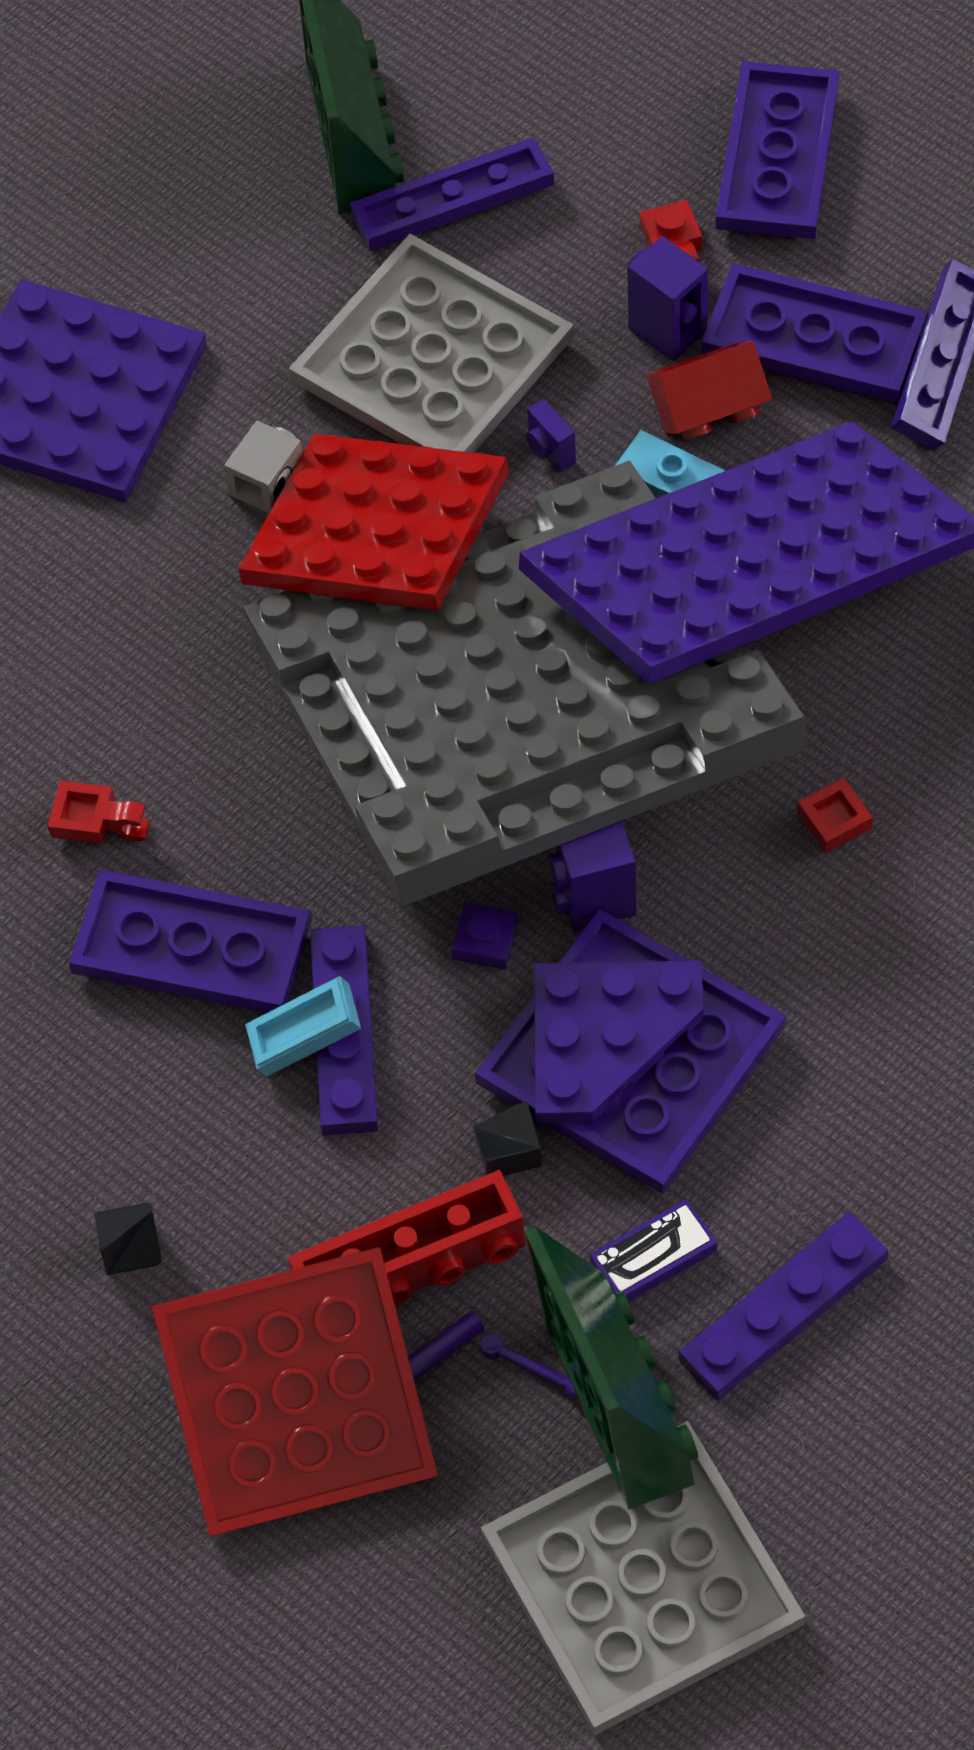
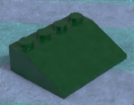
[299,0,404,214]
[524,1226,698,1510]

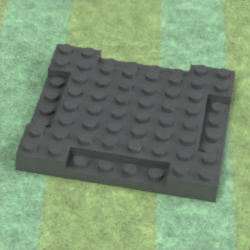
[243,460,808,907]

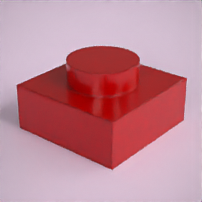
[797,778,873,852]

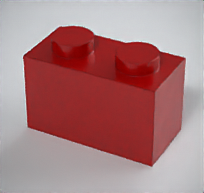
[646,341,772,440]

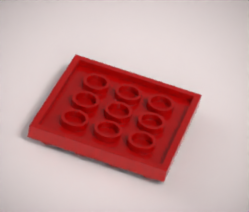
[238,434,509,611]
[151,1247,438,1536]

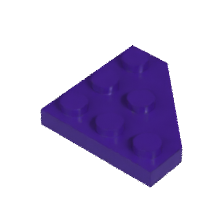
[534,960,703,1123]

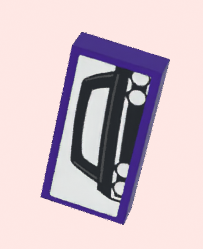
[589,1199,717,1302]

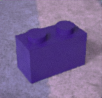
[627,236,708,361]
[549,821,636,932]

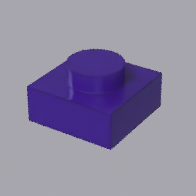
[526,399,576,472]
[452,902,518,970]

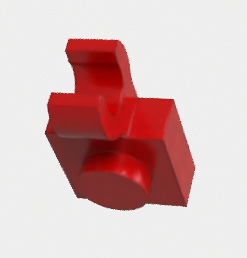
[639,200,703,262]
[47,781,150,844]

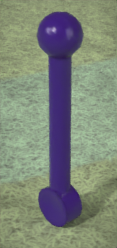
[480,1333,578,1400]

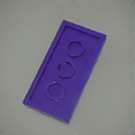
[716,61,840,239]
[702,263,928,403]
[69,870,312,1013]

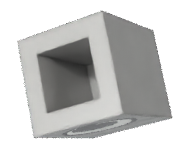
[224,420,303,513]

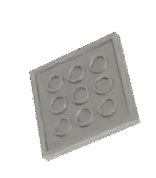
[289,234,574,453]
[480,1421,806,1735]

